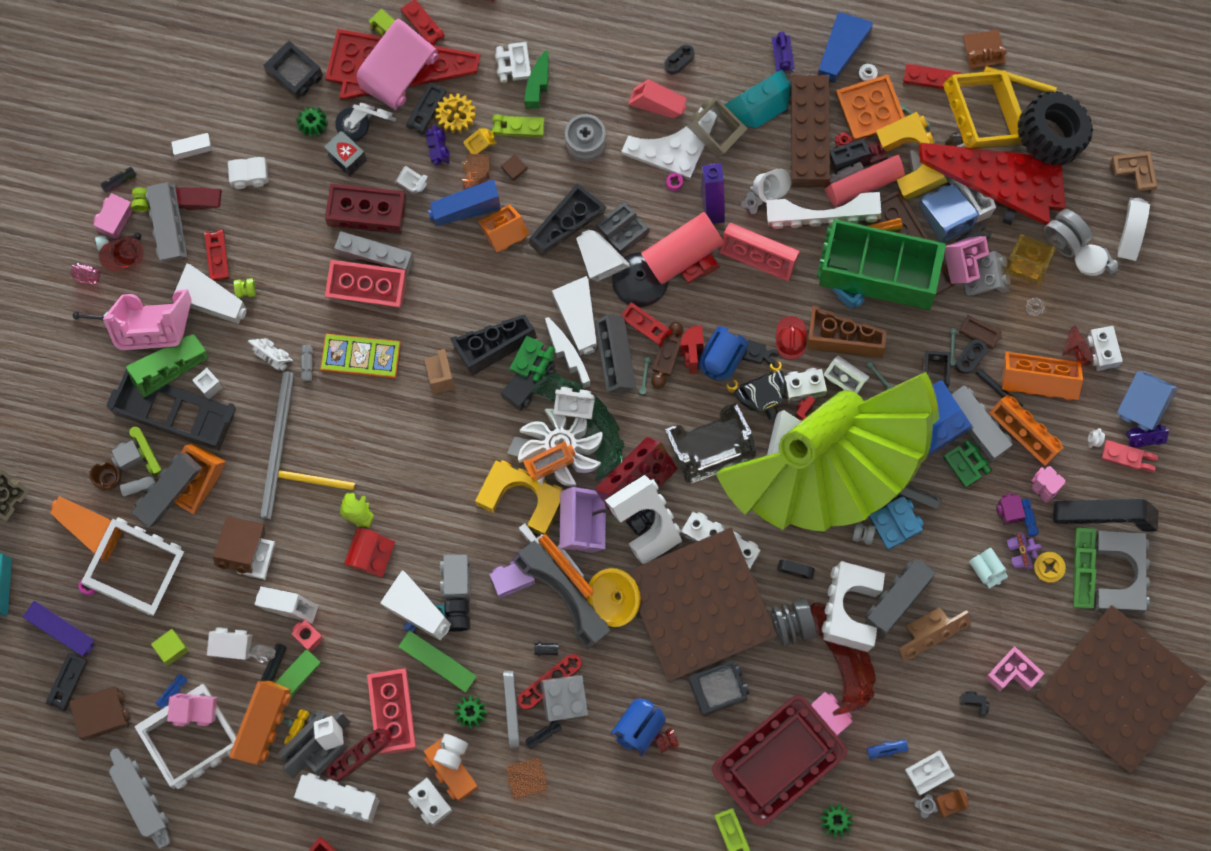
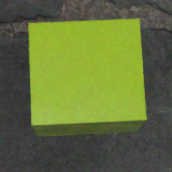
[151,629,189,666]

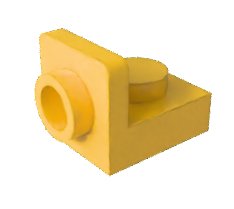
[463,128,496,157]

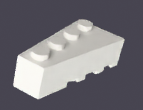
[294,773,380,823]

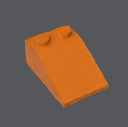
[175,443,226,515]

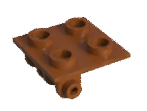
[963,29,1006,69]

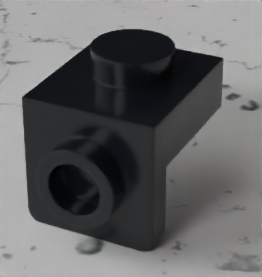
[959,691,989,718]

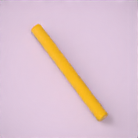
[984,66,1057,93]
[278,470,355,491]

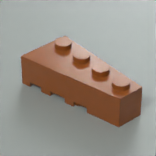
[807,305,887,358]

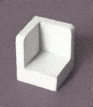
[192,368,223,399]
[314,716,343,750]

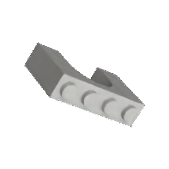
[1095,531,1150,614]

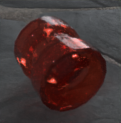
[655,728,679,753]

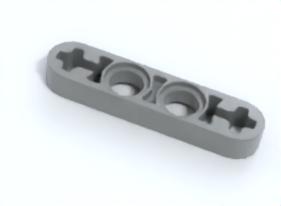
[503,671,520,748]

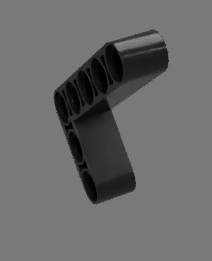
[1053,499,1159,532]

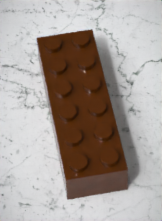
[791,75,830,188]

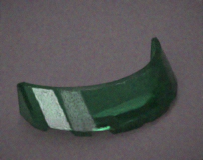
[530,373,624,482]

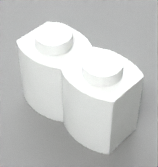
[228,157,269,189]

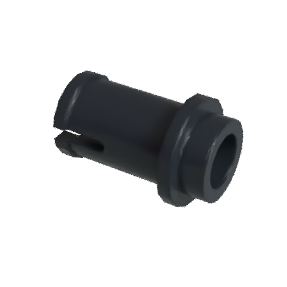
[534,641,558,657]

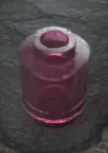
[70,262,100,285]

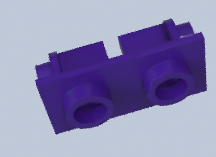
[772,32,795,72]
[426,125,450,166]
[1126,424,1169,447]

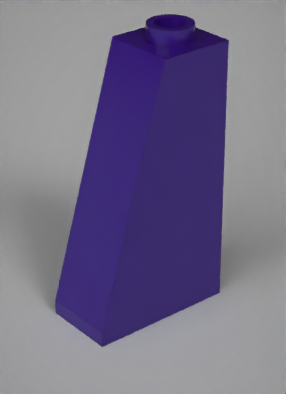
[701,163,725,224]
[23,601,95,656]

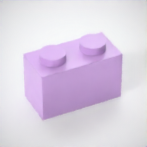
[490,561,535,599]

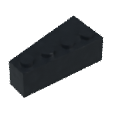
[528,183,606,256]
[450,314,537,376]

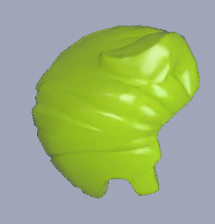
[340,493,374,528]

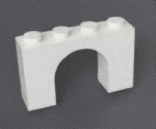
[605,475,682,565]
[822,561,885,652]

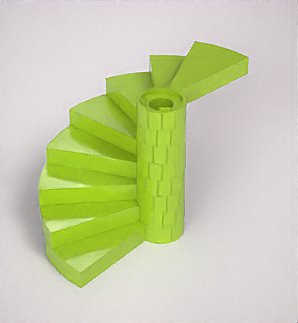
[716,372,939,532]

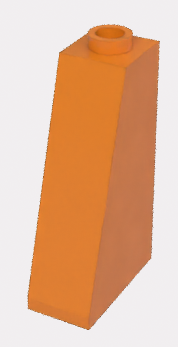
[50,496,123,563]

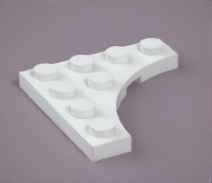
[621,107,718,180]

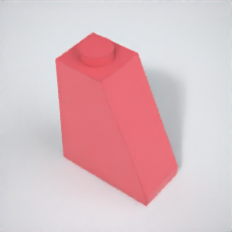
[628,79,687,119]

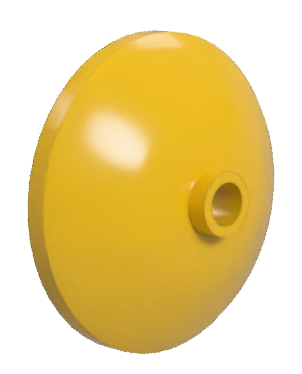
[586,568,640,627]

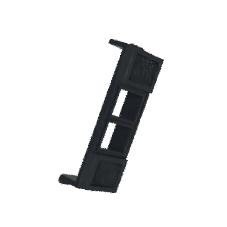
[106,369,236,451]

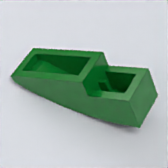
[524,50,549,109]

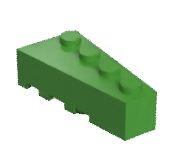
[126,334,208,399]

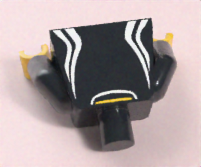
[727,362,787,420]

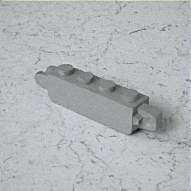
[109,748,171,849]

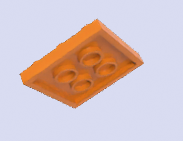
[836,74,905,142]

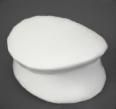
[1075,245,1108,276]

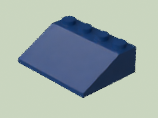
[927,380,974,458]

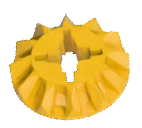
[1034,552,1066,583]

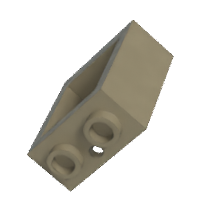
[687,97,747,158]

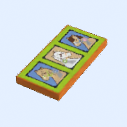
[320,333,401,379]

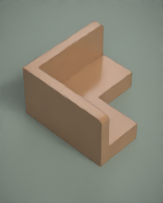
[1109,151,1157,194]
[424,349,455,395]

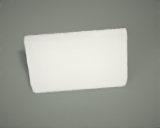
[172,133,212,160]

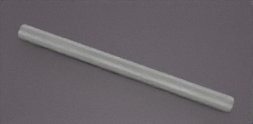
[260,371,294,519]

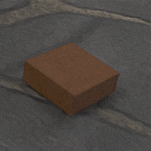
[501,154,527,181]

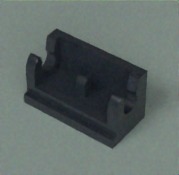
[830,139,871,174]

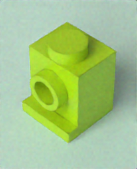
[369,9,395,37]

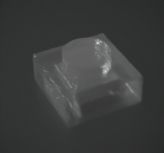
[248,645,276,662]

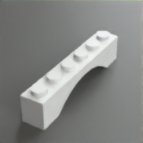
[766,192,881,229]

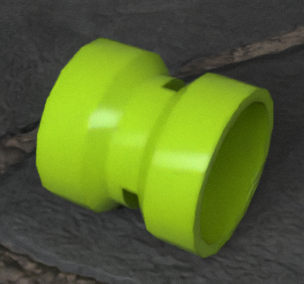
[131,188,150,212]
[234,278,256,299]

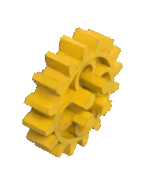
[435,93,476,134]

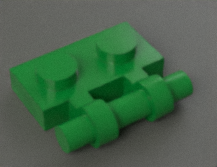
[509,336,556,383]
[943,439,992,488]

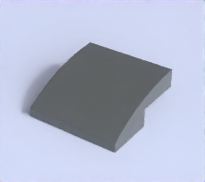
[596,202,650,254]

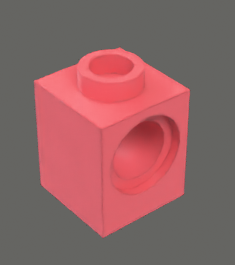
[291,620,324,653]

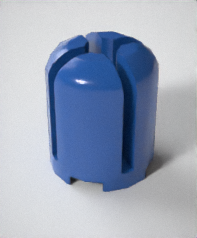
[698,326,749,382]
[610,699,666,757]

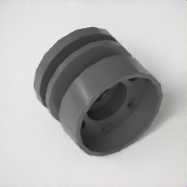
[772,598,816,647]

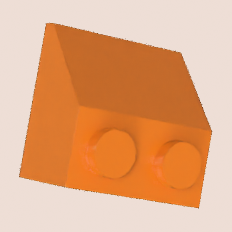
[477,204,529,252]

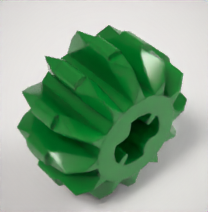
[296,106,328,138]
[454,695,488,730]
[820,804,854,839]

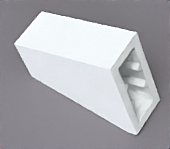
[576,230,630,282]
[254,586,318,624]

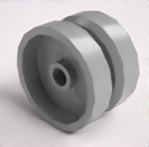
[565,114,606,162]
[1043,209,1092,258]

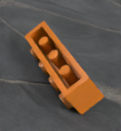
[989,395,1065,466]

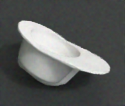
[750,168,791,203]

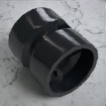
[626,509,655,536]
[444,600,471,632]

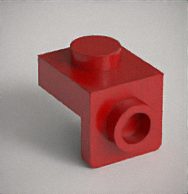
[795,395,815,421]

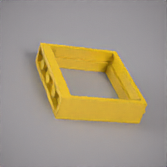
[943,70,1022,149]

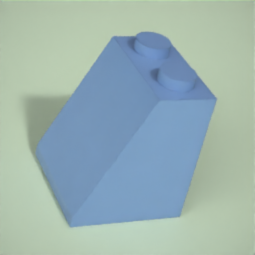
[919,184,979,243]
[1117,371,1178,431]

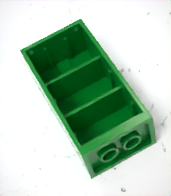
[816,219,946,310]

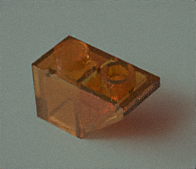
[463,154,490,189]

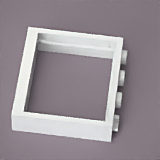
[81,518,184,617]
[134,684,236,789]

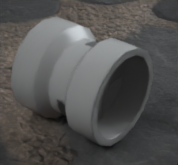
[852,522,875,545]

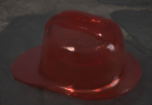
[99,237,144,271]

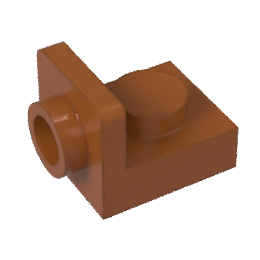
[934,788,969,818]

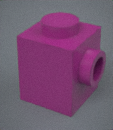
[996,493,1025,525]

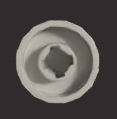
[434,734,468,770]

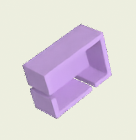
[560,487,606,553]

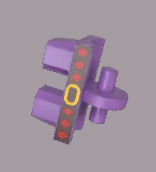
[1007,532,1042,570]

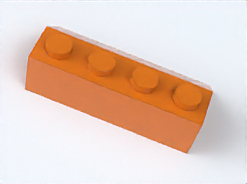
[1001,351,1083,400]
[229,681,291,765]

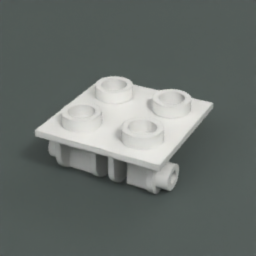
[248,338,293,371]

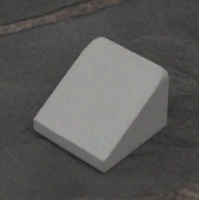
[908,150,922,173]
[507,436,530,458]

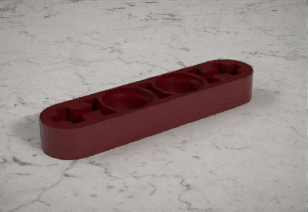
[327,729,392,781]

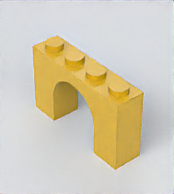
[876,112,948,201]
[475,460,564,535]

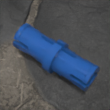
[867,739,909,760]

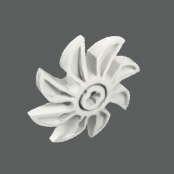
[518,409,602,487]

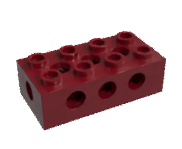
[325,183,407,234]
[595,437,678,522]

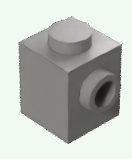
[112,440,144,471]

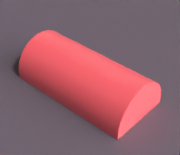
[824,154,905,208]
[641,212,725,285]
[720,223,800,281]
[325,260,406,308]
[367,668,416,754]

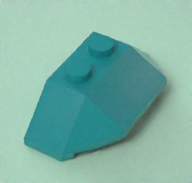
[724,69,791,128]

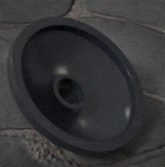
[612,252,668,307]

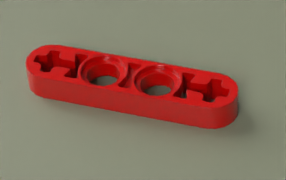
[518,654,582,710]

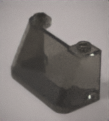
[665,403,756,483]

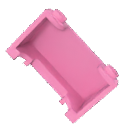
[357,19,438,111]
[103,289,192,350]

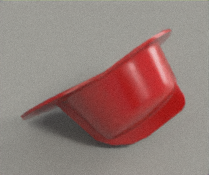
[776,316,807,360]

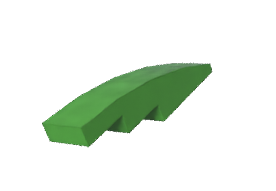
[1073,527,1096,608]
[398,631,477,693]
[276,649,321,700]

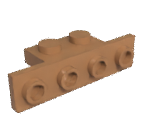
[899,607,971,662]

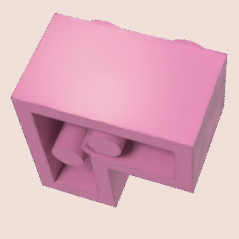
[945,236,990,284]
[985,646,1045,692]
[167,693,218,726]

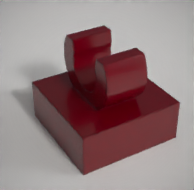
[867,141,888,165]

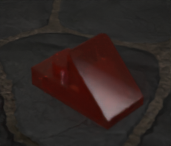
[1062,326,1094,367]

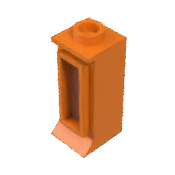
[523,441,576,482]

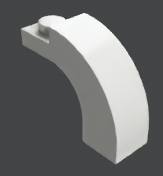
[1117,197,1150,261]

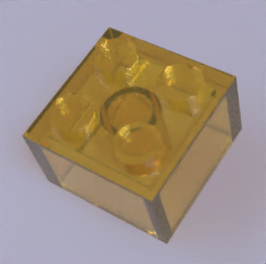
[1005,234,1056,285]

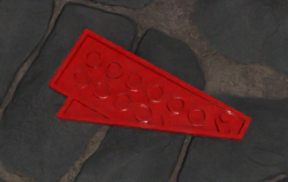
[325,29,481,101]
[919,143,1066,225]

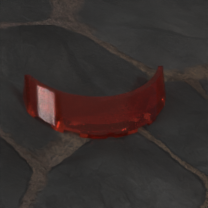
[809,602,876,716]

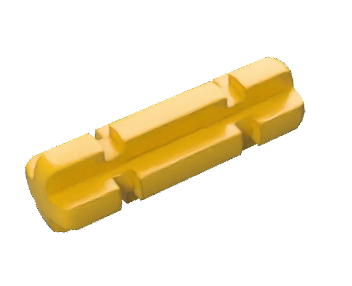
[284,709,310,744]

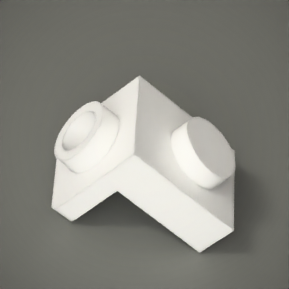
[395,166,427,195]

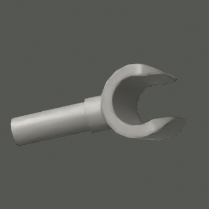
[1104,248,1118,275]

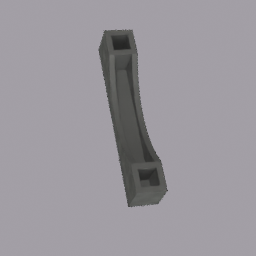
[512,540,610,650]

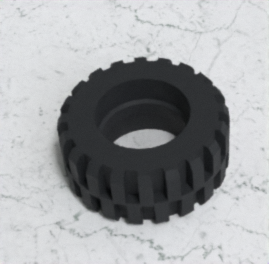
[1017,91,1093,166]

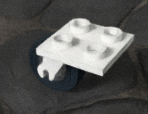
[335,102,397,141]

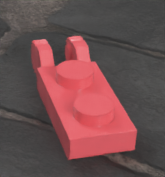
[1101,440,1159,472]

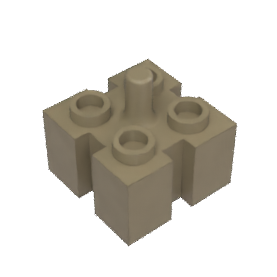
[0,468,30,522]

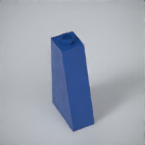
[818,12,873,82]
[428,179,501,226]

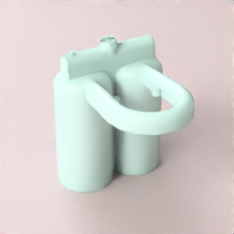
[969,548,1008,589]

